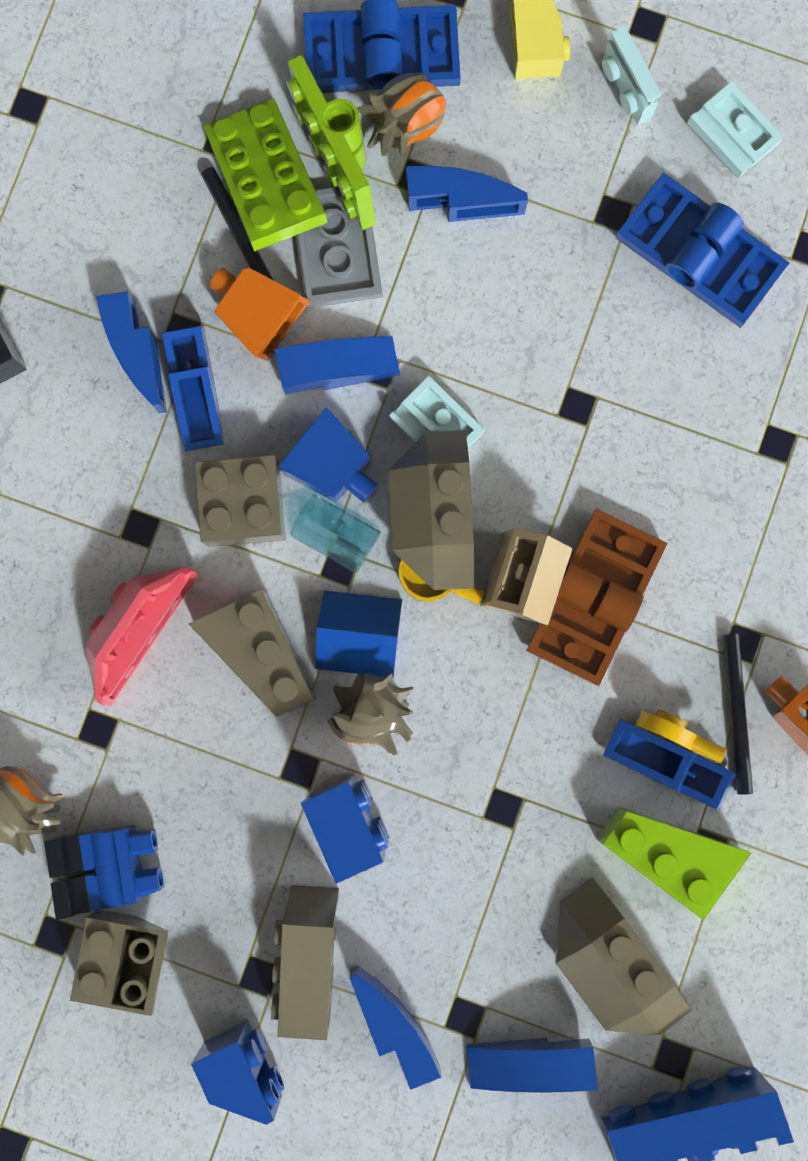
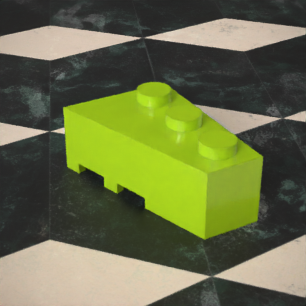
[596,807,752,920]

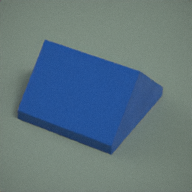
[315,591,402,678]

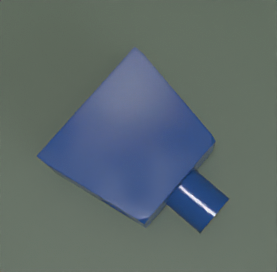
[278,408,378,503]

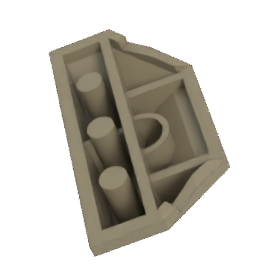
[388,430,474,591]
[555,877,692,1035]

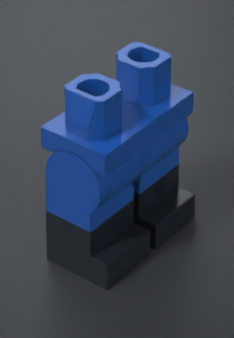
[44,825,165,920]

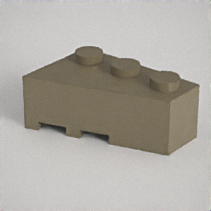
[189,589,317,717]
[271,885,339,1041]

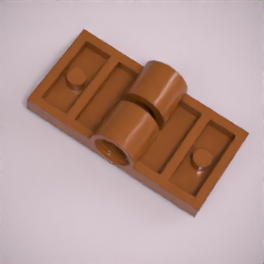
[526,508,668,686]

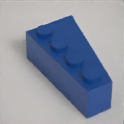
[601,1066,794,1161]

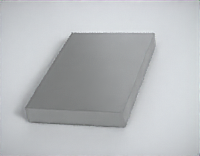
[296,186,383,308]

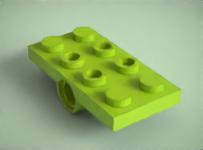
[286,55,376,231]
[203,98,328,251]

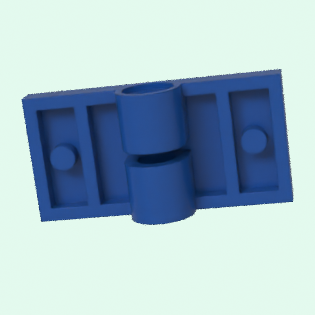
[303,0,461,93]
[615,172,790,328]

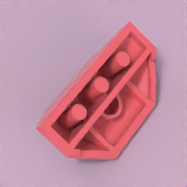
[85,566,200,706]

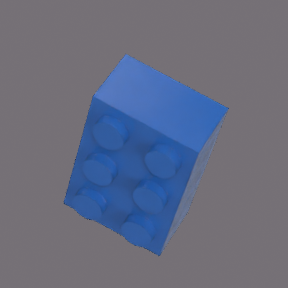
[301,774,390,884]

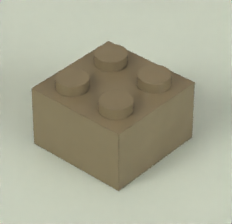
[195,455,286,547]

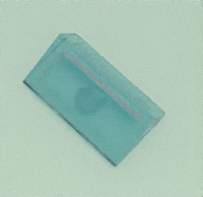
[290,494,381,573]

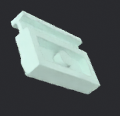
[602,26,662,125]
[687,81,784,179]
[389,376,485,449]

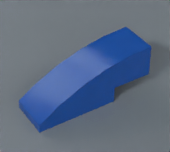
[406,165,528,222]
[96,291,167,414]
[161,325,224,452]
[275,336,400,395]
[603,719,736,811]
[349,966,441,1090]
[467,1038,598,1093]

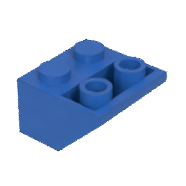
[191,1020,284,1125]

